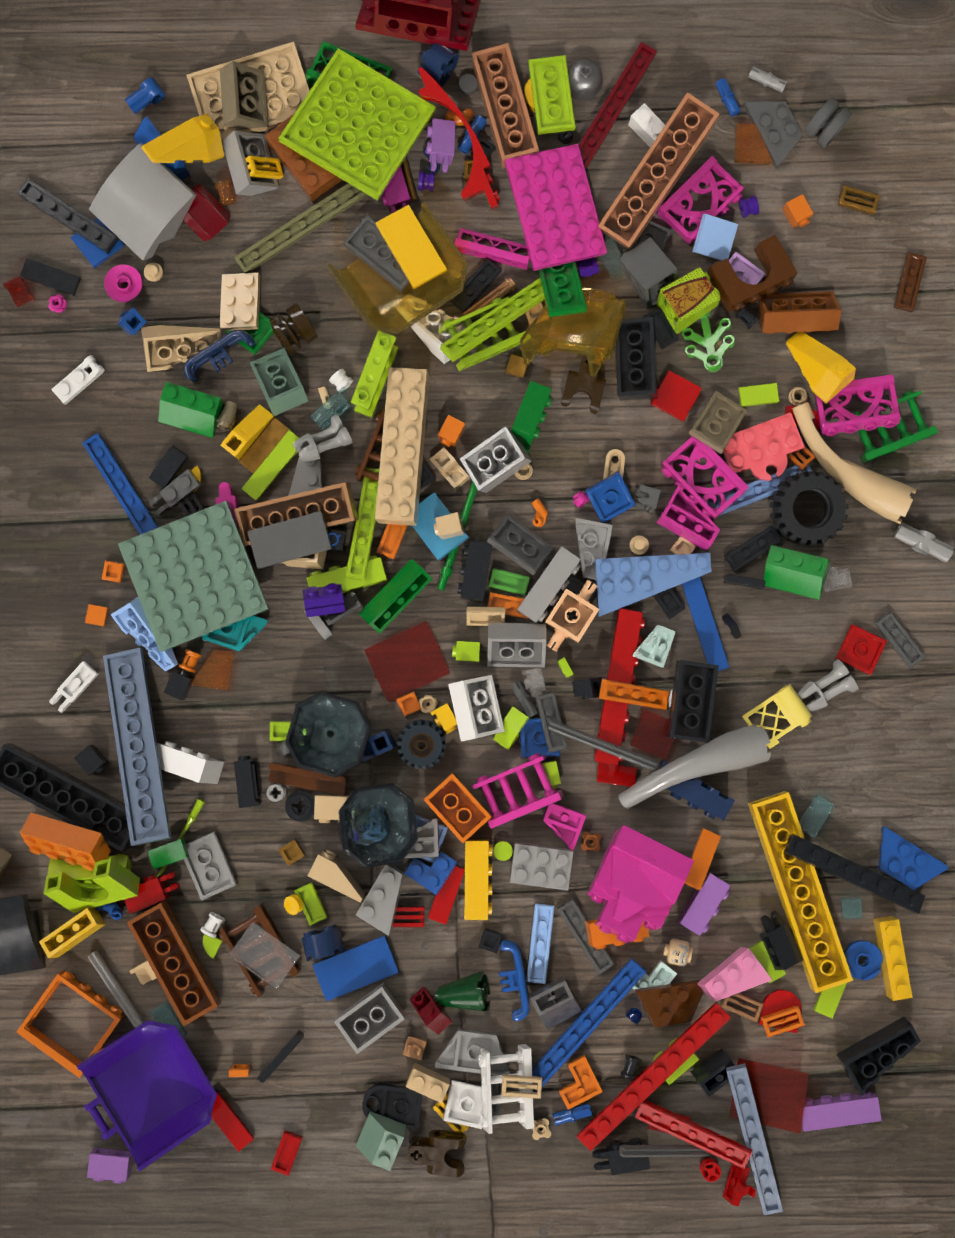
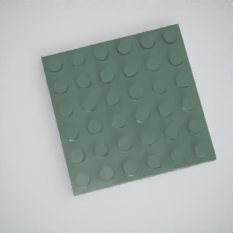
[118,501,269,652]

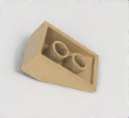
[308,850,365,902]

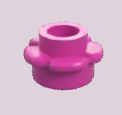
[48,294,67,313]
[573,491,589,508]

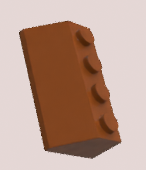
[758,291,842,334]

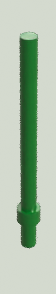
[437,481,478,591]

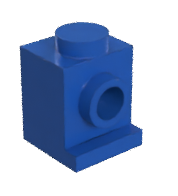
[117,308,147,335]

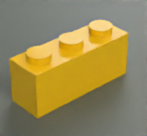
[39,908,106,958]

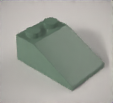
[250,348,308,416]

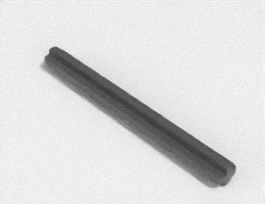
[548,720,658,771]

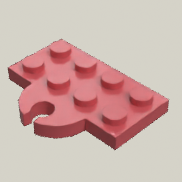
[722,412,805,481]

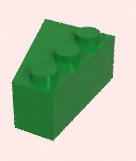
[511,381,553,453]

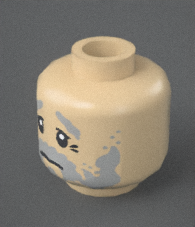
[663,938,693,966]

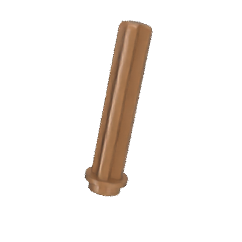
[463,278,517,316]

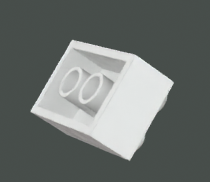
[448,675,505,741]

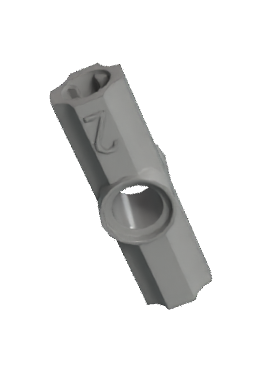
[894,522,954,563]

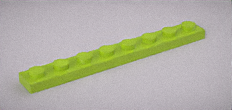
[440,278,545,362]

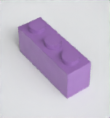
[677,872,730,936]

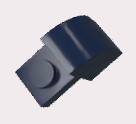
[362,729,397,762]

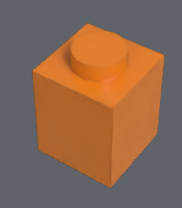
[782,194,814,228]
[438,415,465,447]

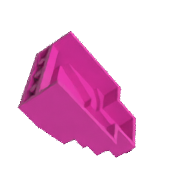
[587,825,694,943]

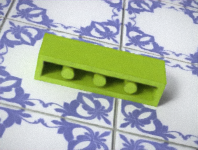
[306,555,388,593]
[47,854,132,885]

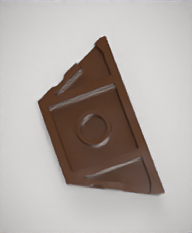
[635,980,704,1027]

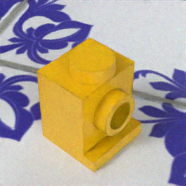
[430,703,457,734]

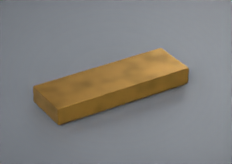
[239,418,290,474]

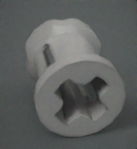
[266,783,287,802]

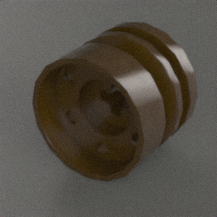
[269,303,318,355]

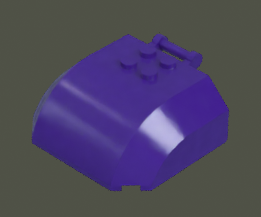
[77,1020,217,1172]

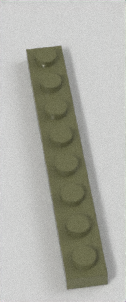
[234,183,368,273]

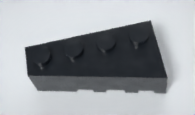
[836,1017,921,1096]

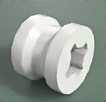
[329,369,353,393]

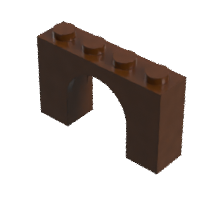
[707,235,798,312]

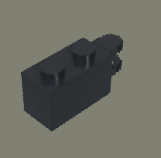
[759,910,803,970]
[592,1138,651,1175]

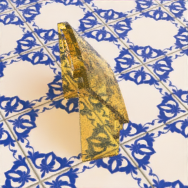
[520,288,626,376]

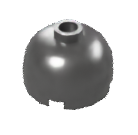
[568,59,603,100]

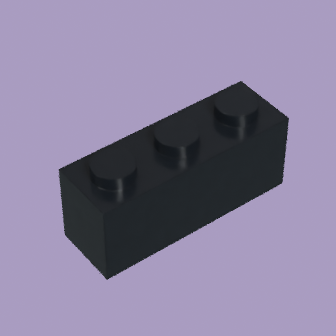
[458,541,492,602]

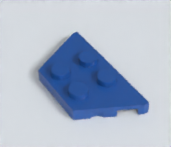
[878,826,948,890]

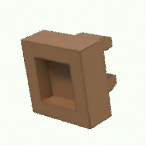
[403,1034,427,1060]

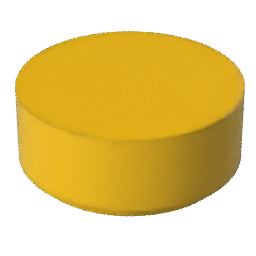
[284,894,303,915]

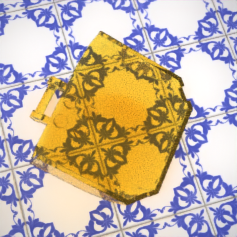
[328,202,468,334]

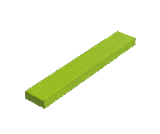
[346,467,379,581]

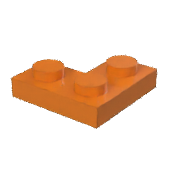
[559,1055,603,1110]

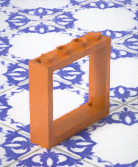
[16,970,125,1078]

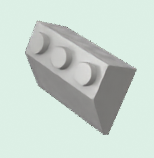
[222,131,279,196]
[460,426,532,493]
[487,623,546,668]

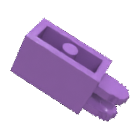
[426,118,455,173]

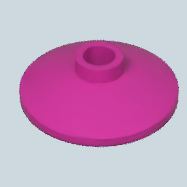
[104,265,142,302]

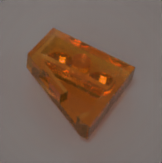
[734,123,772,165]

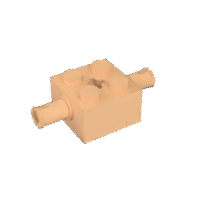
[545,580,599,652]

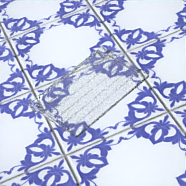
[229,922,300,990]

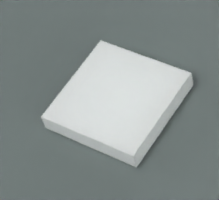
[443,1080,483,1129]

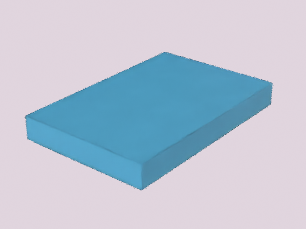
[412,492,469,561]

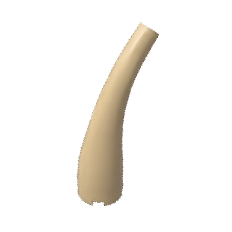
[792,402,917,524]

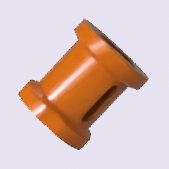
[178,649,202,673]

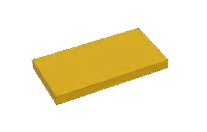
[376,205,447,289]

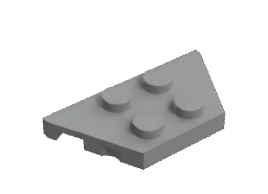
[435,1029,510,1075]

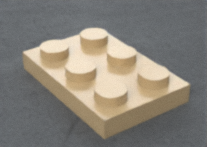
[220,272,261,331]

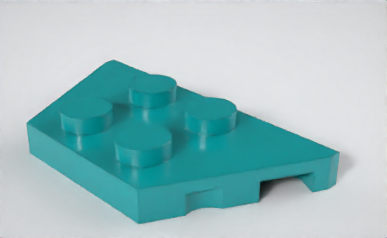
[202,616,269,651]

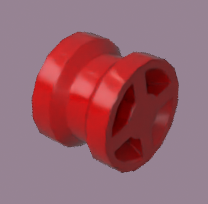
[699,1157,721,1182]

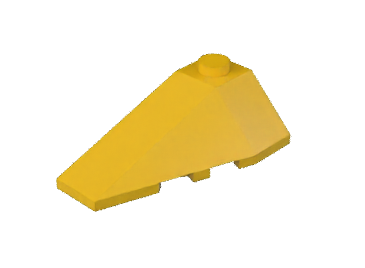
[141,113,224,163]
[786,332,856,403]

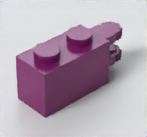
[381,166,411,213]

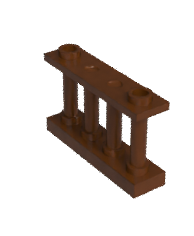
[355,408,427,482]
[219,903,301,998]

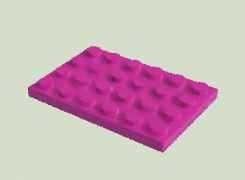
[504,144,607,271]

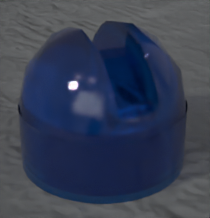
[625,1008,642,1025]

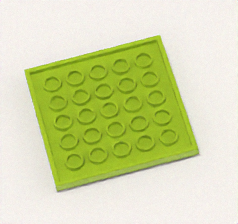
[279,48,436,201]

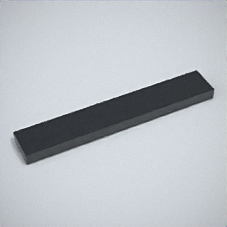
[17,179,119,254]

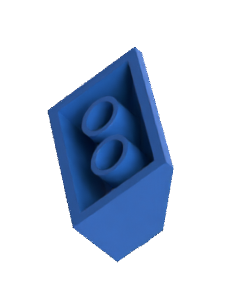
[133,117,190,181]

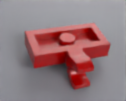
[722,1164,756,1206]

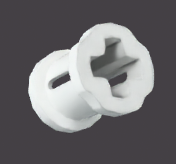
[200,912,225,938]

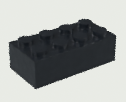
[615,317,658,401]
[667,660,719,743]

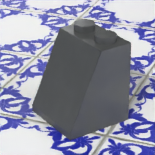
[619,237,678,309]

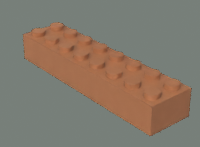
[598,92,720,250]

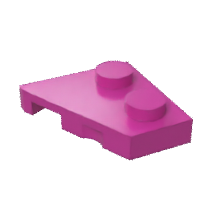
[543,803,586,850]

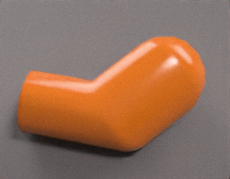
[445,108,474,126]
[531,498,548,527]

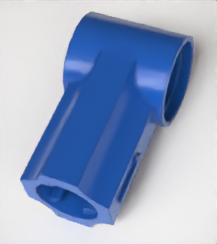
[125,78,165,114]

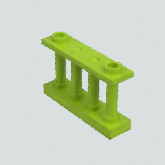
[439,297,529,372]
[351,330,399,418]

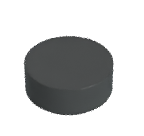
[459,74,478,95]

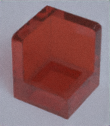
[3,276,35,307]

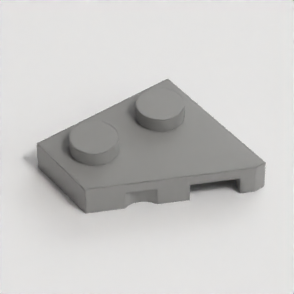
[400,819,439,858]

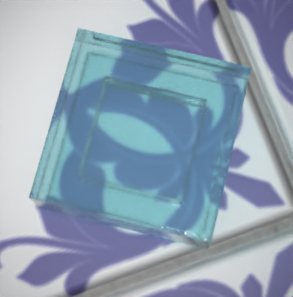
[840,897,863,919]

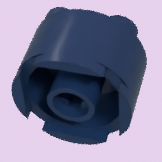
[417,43,459,87]
[302,924,345,961]

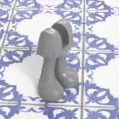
[293,414,352,462]
[797,659,859,712]

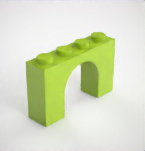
[43,858,140,913]

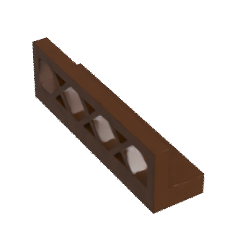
[268,762,348,796]

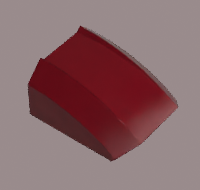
[183,184,231,242]

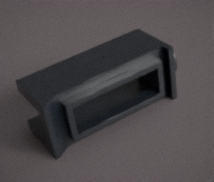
[234,756,261,808]

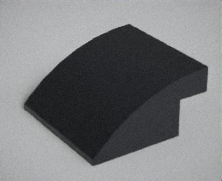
[0,894,46,975]

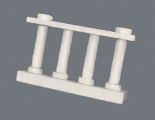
[478,1044,534,1134]

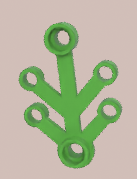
[682,311,735,372]

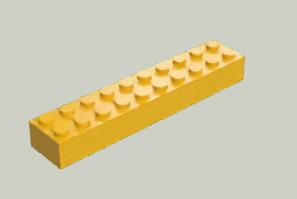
[748,791,853,993]

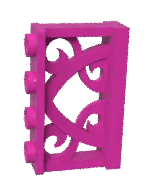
[657,156,744,245]
[814,374,901,436]
[661,436,749,521]

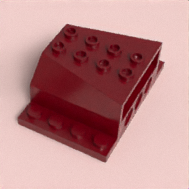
[356,0,481,51]

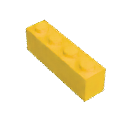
[464,839,492,920]
[873,916,913,1001]

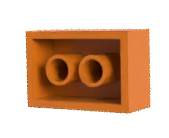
[423,772,492,843]

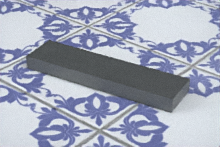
[557,898,615,975]

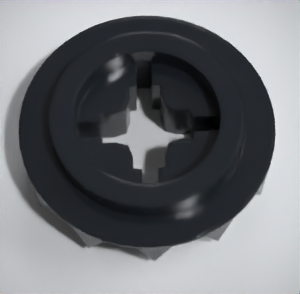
[285,790,315,822]

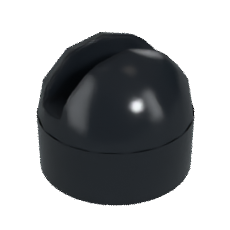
[558,131,573,144]

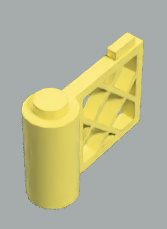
[742,684,813,749]

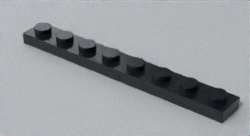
[783,834,925,914]

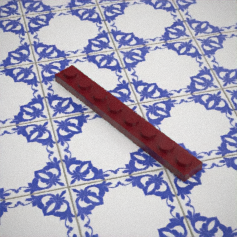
[578,42,657,172]

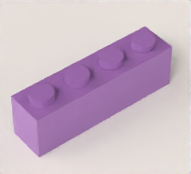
[796,1090,882,1132]

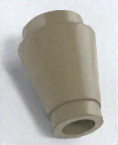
[216,401,238,431]

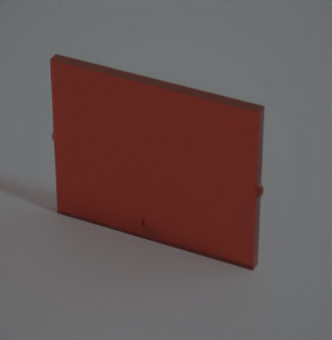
[364,622,450,702]
[729,1057,809,1134]

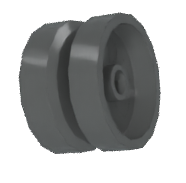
[804,97,852,149]

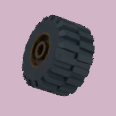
[397,719,446,769]

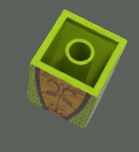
[656,267,720,335]

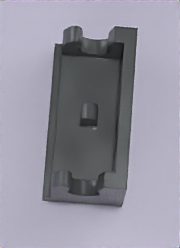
[635,484,661,514]
[323,590,363,626]

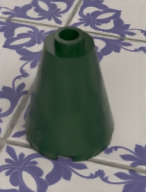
[435,971,490,1012]

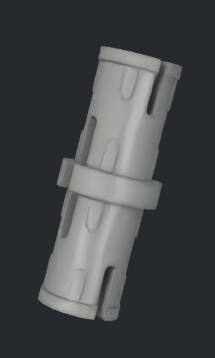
[748,66,787,93]

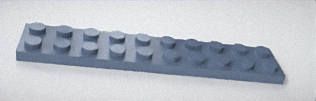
[103,648,171,846]

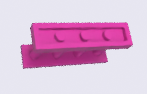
[472,753,564,828]

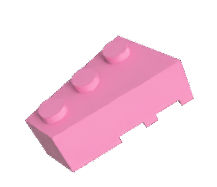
[697,947,772,1001]

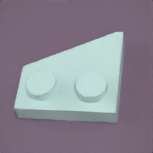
[633,625,675,668]

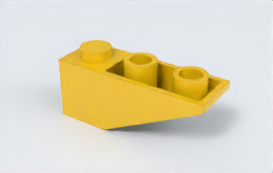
[221,404,274,460]

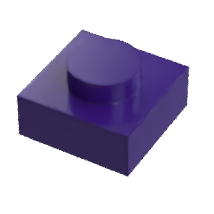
[576,257,599,277]

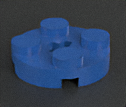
[843,940,883,980]

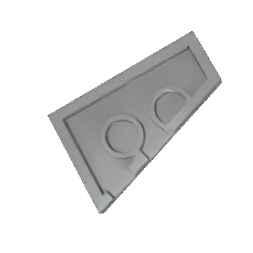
[288,453,322,496]
[575,518,613,581]

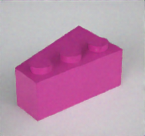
[656,485,720,551]

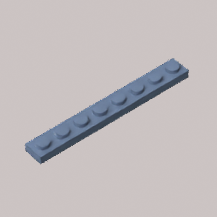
[726,1064,783,1215]

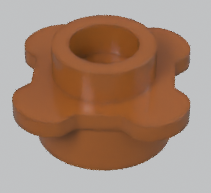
[581,832,601,852]

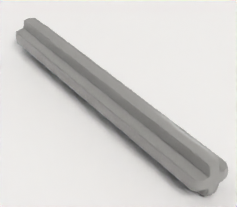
[88,950,145,1028]

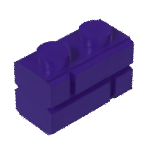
[302,583,345,617]

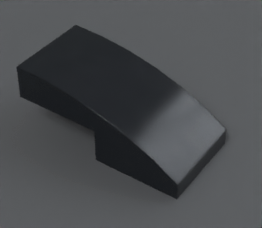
[149,445,188,489]

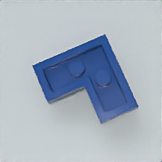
[404,851,458,895]

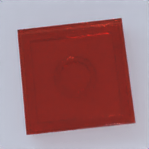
[630,710,674,759]

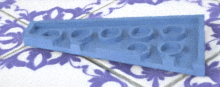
[595,553,711,617]

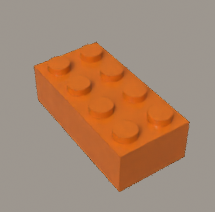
[19,813,110,871]

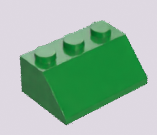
[158,382,224,438]
[764,545,831,600]

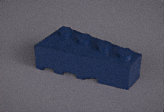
[655,760,735,821]

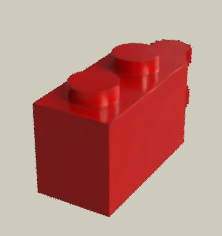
[124,872,180,914]

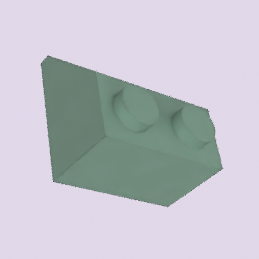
[356,1111,406,1171]

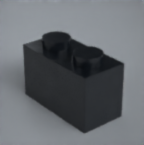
[690,1048,735,1097]

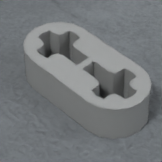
[304,610,333,640]

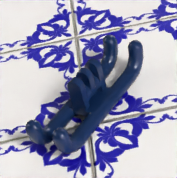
[184,330,255,383]

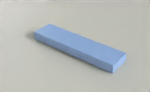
[526,903,554,984]

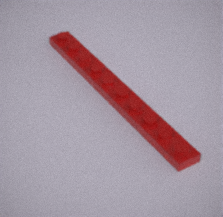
[577,1002,731,1151]

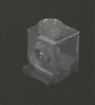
[522,667,546,697]

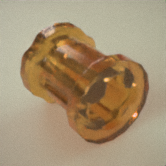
[215,180,236,205]

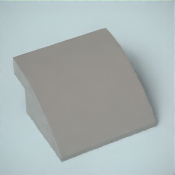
[89,143,196,260]

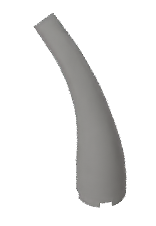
[618,724,771,809]

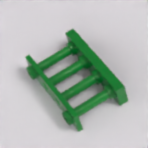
[853,390,939,464]

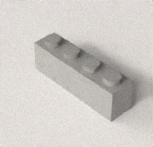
[517,547,581,624]

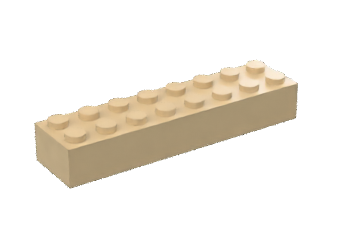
[375,367,430,526]

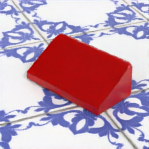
[596,762,637,787]

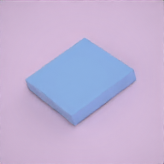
[692,214,738,261]

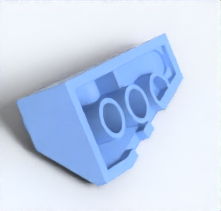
[111,597,178,671]

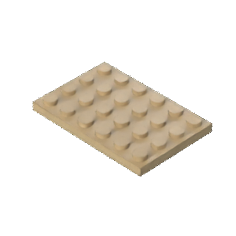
[187,42,309,142]

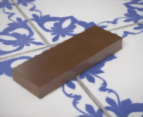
[894,252,927,312]

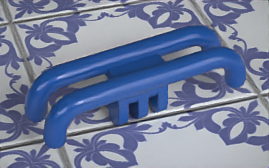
[499,940,530,1021]

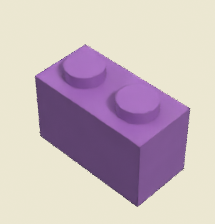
[87,1148,133,1184]

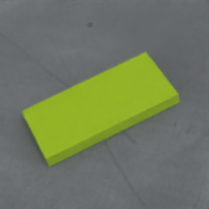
[528,55,576,135]

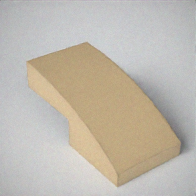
[430,447,470,490]

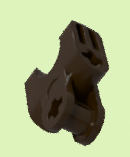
[561,353,606,414]
[406,1130,467,1177]

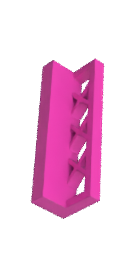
[454,228,530,270]

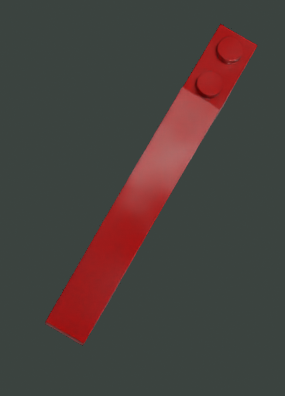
[418,67,500,210]

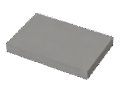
[184,831,238,901]

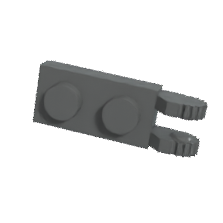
[149,469,201,516]

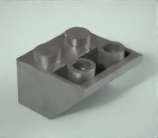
[529,976,582,1029]

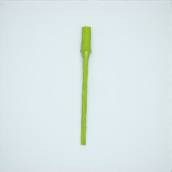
[157,798,205,877]

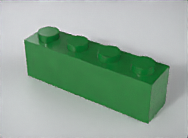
[358,558,433,634]

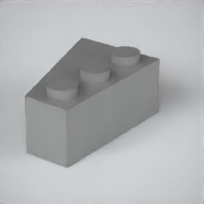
[356,864,405,936]

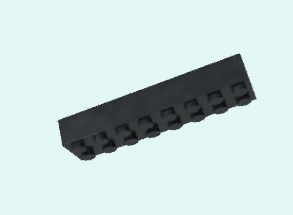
[0,743,131,851]

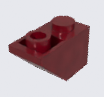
[409,986,453,1035]

